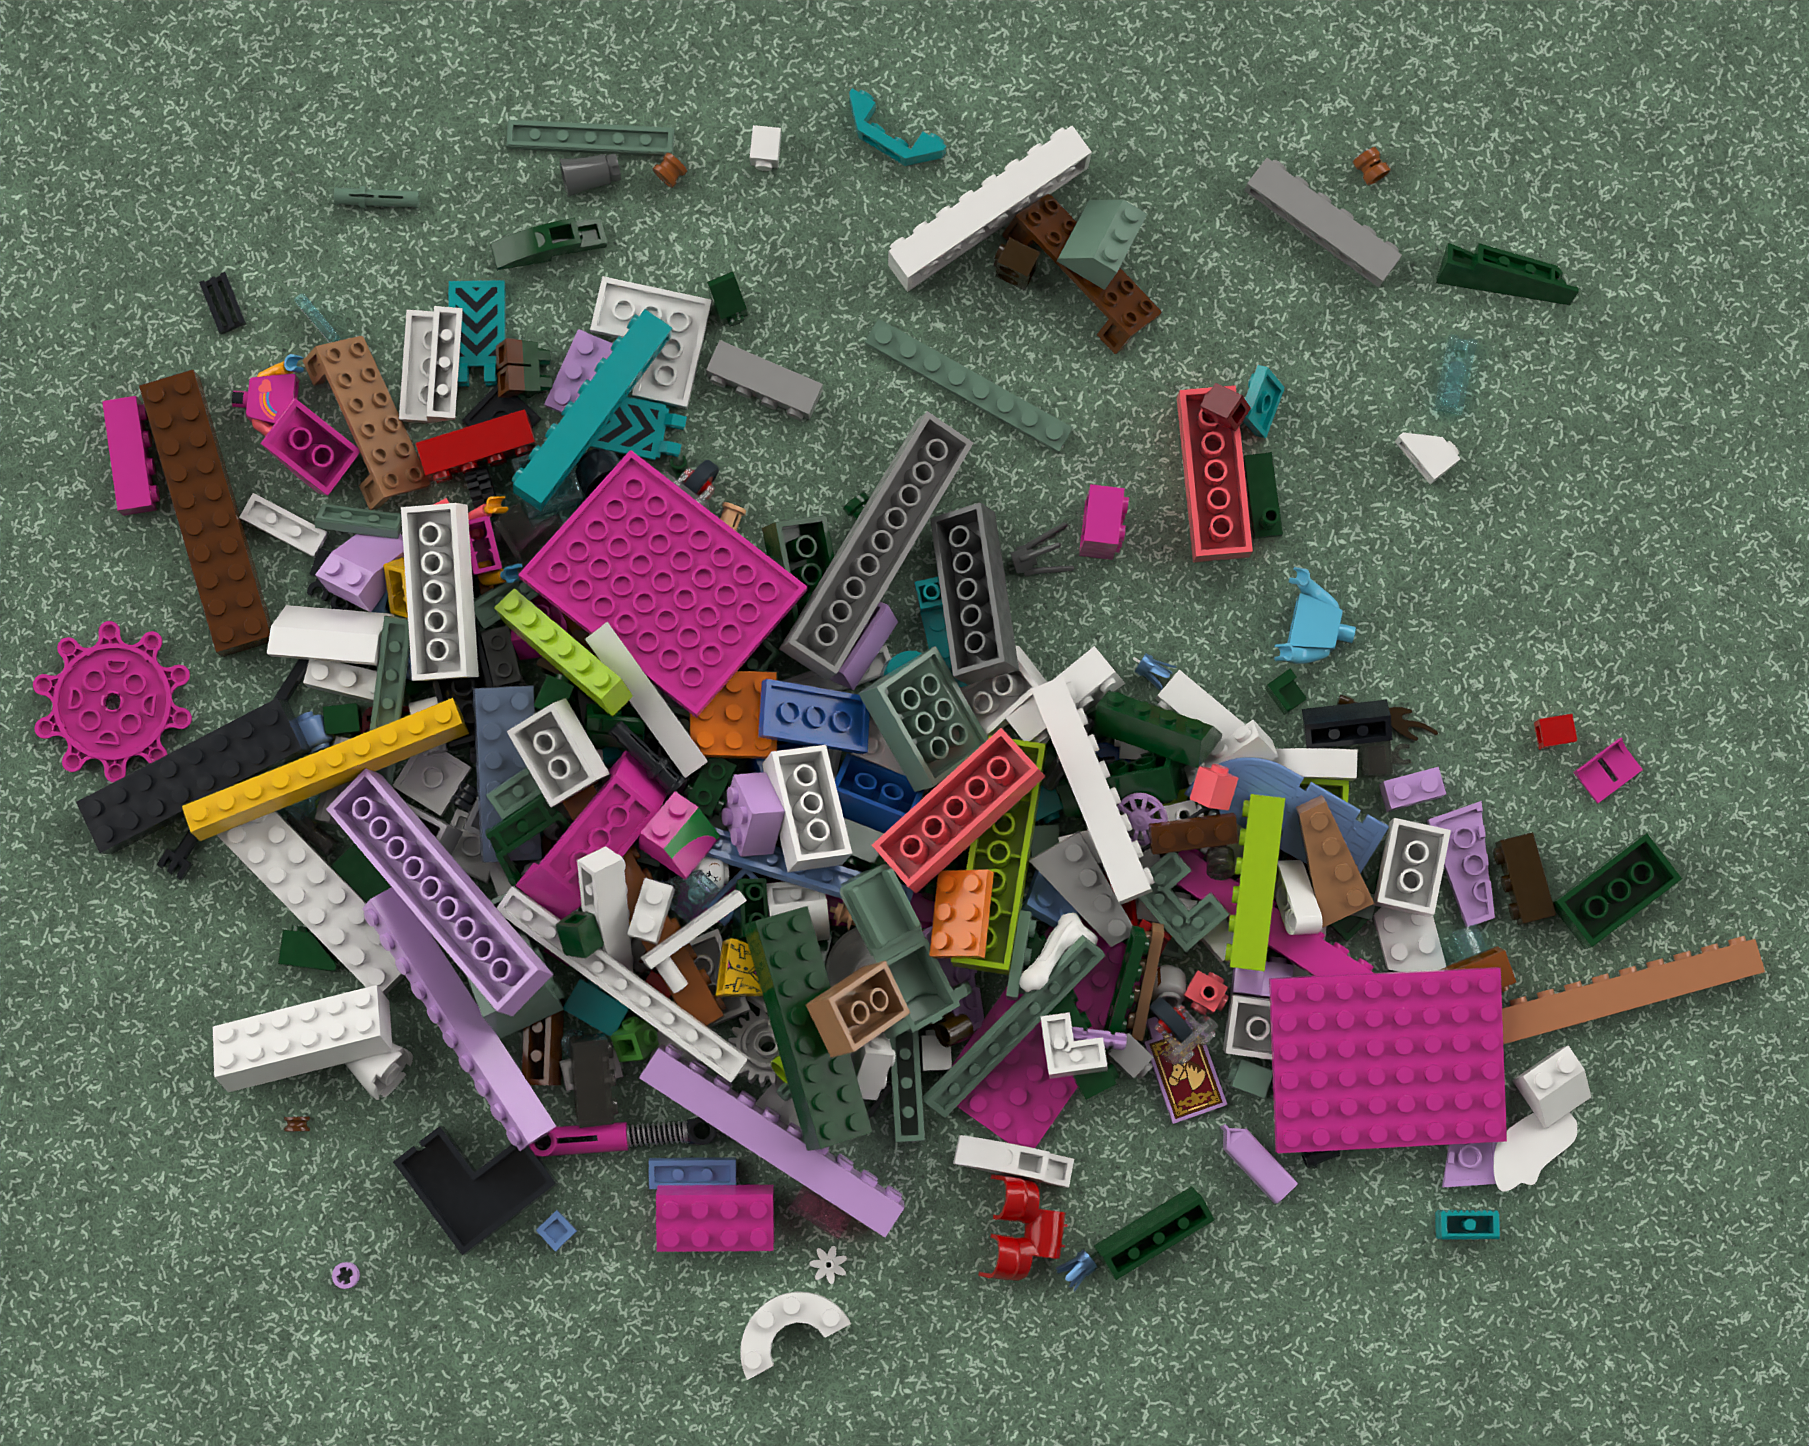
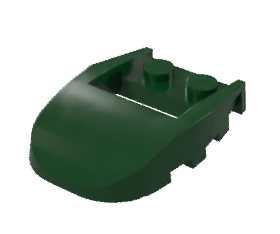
[485,793,582,911]

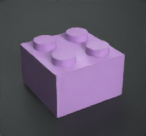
[721,772,785,857]

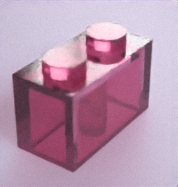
[790,1185,852,1239]

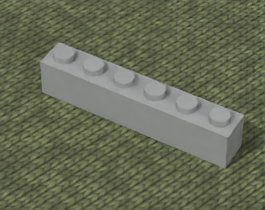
[1244,158,1402,288]

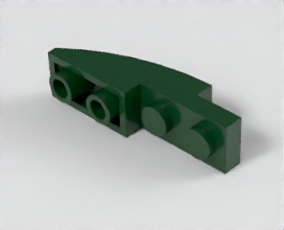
[490,217,608,270]
[733,878,769,997]

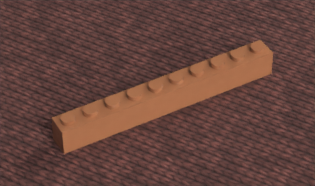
[1502,936,1765,1044]

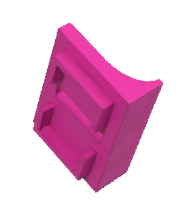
[1573,737,1643,804]

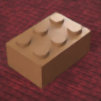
[806,961,910,1057]

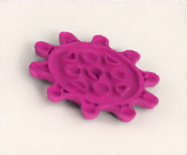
[33,621,192,782]

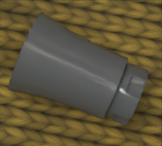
[559,154,621,197]

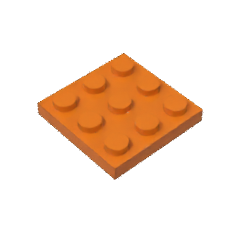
[689,671,777,759]

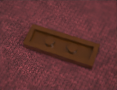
[1148,813,1238,855]

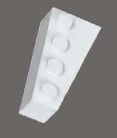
[1006,646,1125,744]

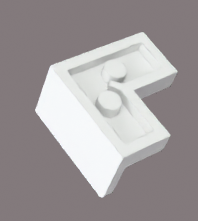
[1041,1012,1108,1079]

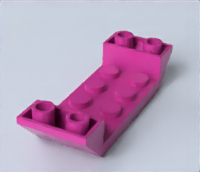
[515,751,666,920]

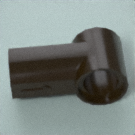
[927,1011,974,1048]

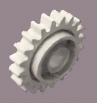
[728,1009,780,1087]

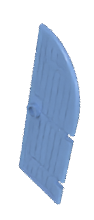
[1184,757,1389,874]

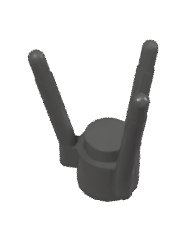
[1010,523,1074,577]

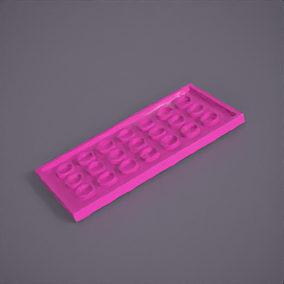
[947,916,1158,1148]

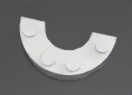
[741,1291,851,1380]

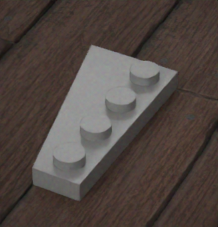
[1029,831,1132,947]

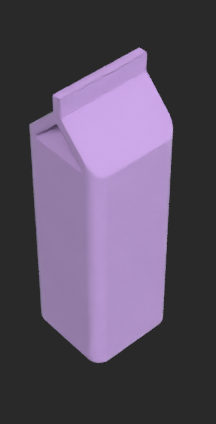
[1220,1124,1298,1204]

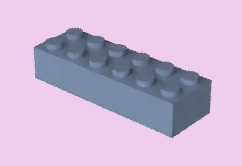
[473,685,541,862]

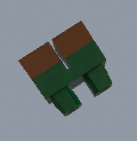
[496,338,552,398]

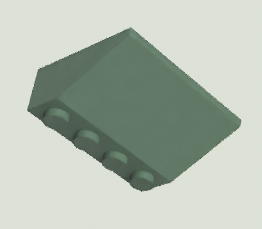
[858,646,988,792]

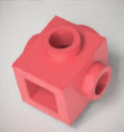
[1184,970,1229,1015]

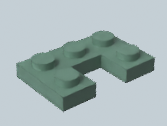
[1139,852,1230,952]

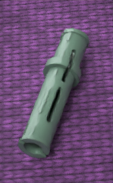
[334,186,420,208]

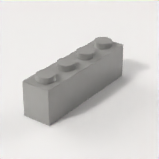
[706,340,823,421]

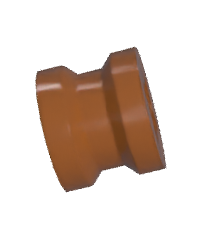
[652,152,688,188]

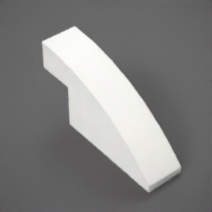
[1272,748,1357,781]

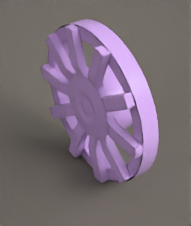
[1117,793,1168,846]

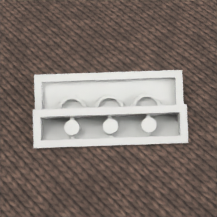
[399,306,463,423]
[267,605,394,665]

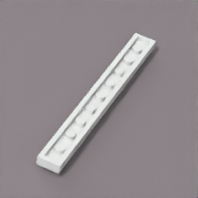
[497,886,749,1082]

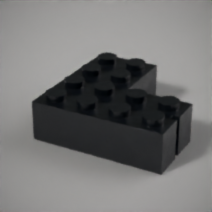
[393,1126,559,1255]

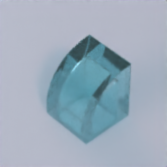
[1450,924,1488,960]

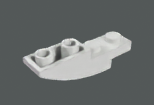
[953,1135,1074,1188]

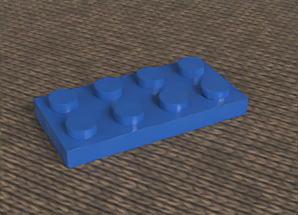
[758,679,870,755]

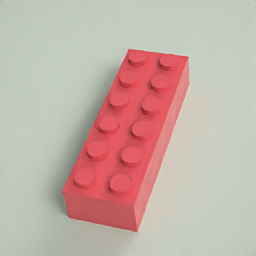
[1177,385,1253,562]
[872,728,1045,893]

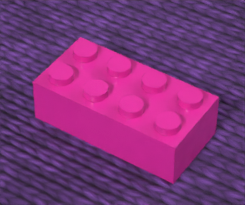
[656,1185,774,1252]

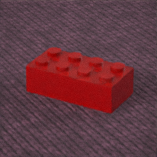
[415,409,537,484]

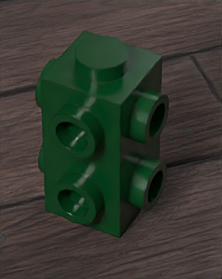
[683,757,738,820]

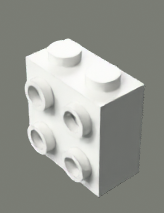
[850,1032,895,1100]

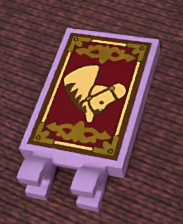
[1144,1006,1227,1124]

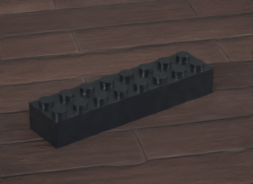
[76,698,311,854]

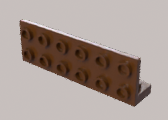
[1002,194,1162,355]

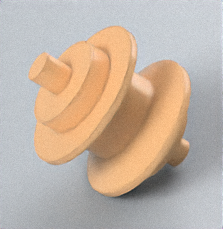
[830,901,855,930]

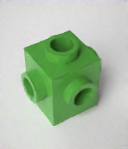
[610,1017,659,1062]

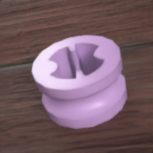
[332,1262,360,1289]

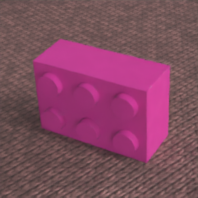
[1079,484,1129,560]

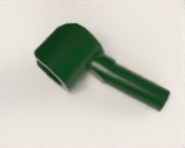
[670,455,688,488]

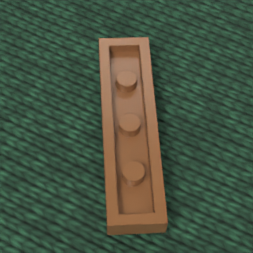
[1127,922,1164,1041]

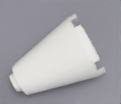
[345,1043,413,1100]

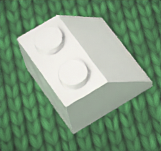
[1512,1046,1591,1129]

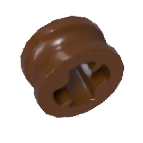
[284,1116,310,1132]

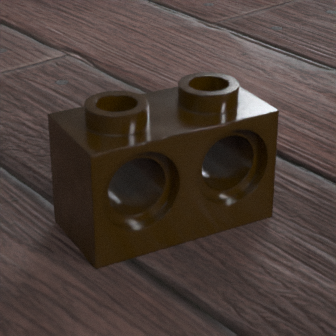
[993,238,1040,291]

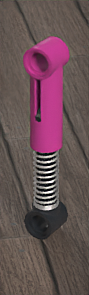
[529,1117,717,1157]

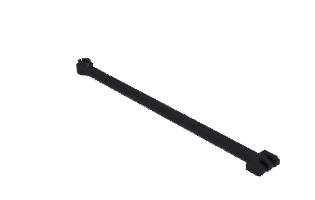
[157,595,354,881]

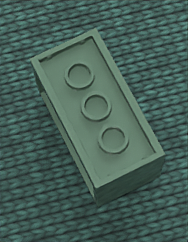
[467,893,564,1039]

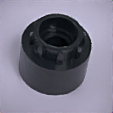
[575,448,620,498]

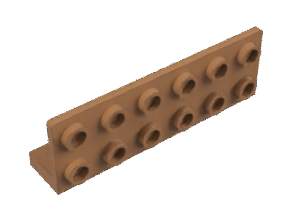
[303,336,430,510]

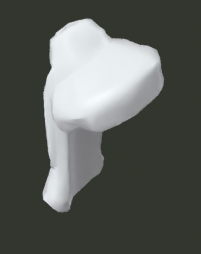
[1019,912,1098,992]

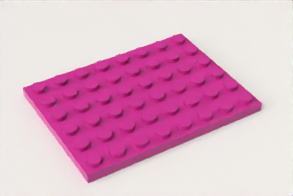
[518,450,807,718]
[1269,967,1507,1153]

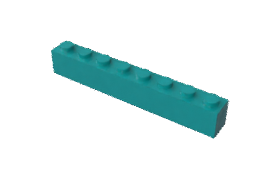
[512,309,672,511]

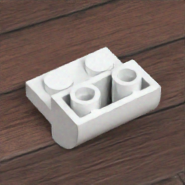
[766,882,830,941]

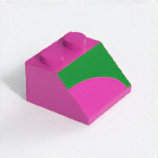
[639,792,720,880]

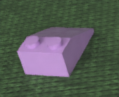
[315,534,404,612]

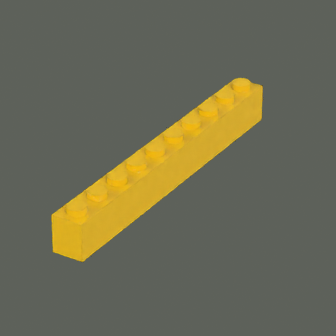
[182,698,469,841]

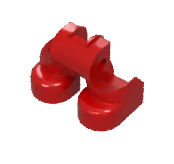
[978,1174,1068,1281]

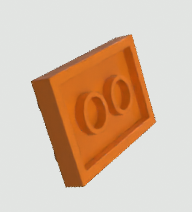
[929,869,994,959]

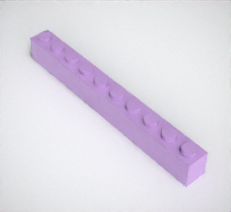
[362,887,556,1151]

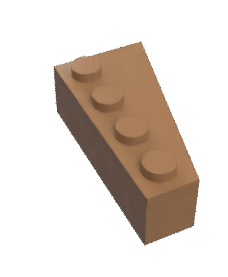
[1296,795,1374,928]

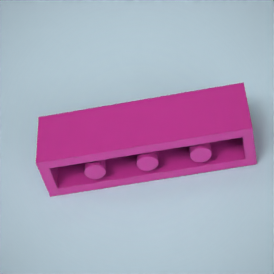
[102,396,160,516]

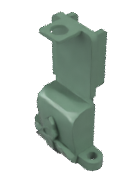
[840,864,973,1039]

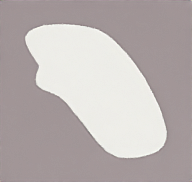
[1494,1112,1577,1192]

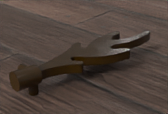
[1337,694,1438,741]

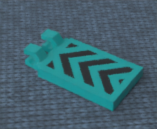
[448,280,506,387]
[589,397,687,461]

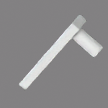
[640,890,746,993]

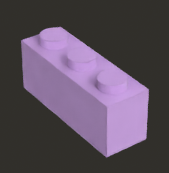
[830,602,898,690]

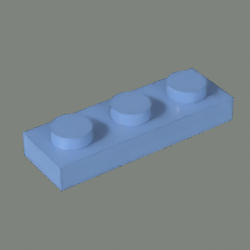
[649,1157,736,1189]

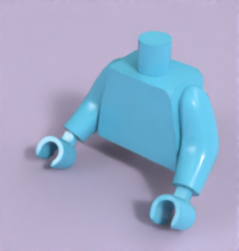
[1274,567,1356,664]

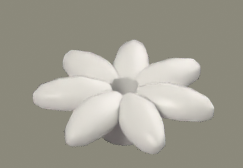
[809,1246,847,1284]

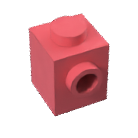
[1190,764,1238,811]

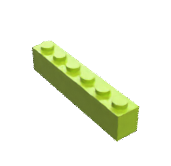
[494,588,633,716]
[1225,794,1285,971]

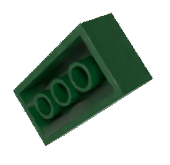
[762,515,834,639]
[1553,833,1682,949]

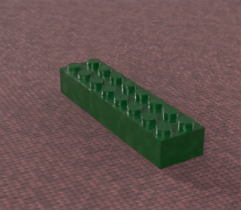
[743,906,872,1151]

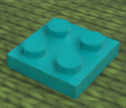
[1243,365,1285,439]

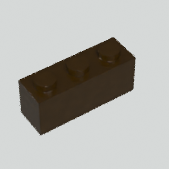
[1493,832,1556,925]

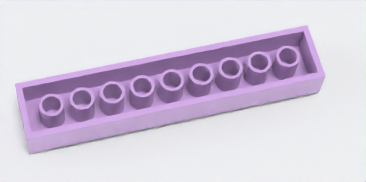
[326,768,553,1016]
[639,1043,904,1237]

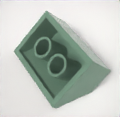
[1057,200,1147,290]

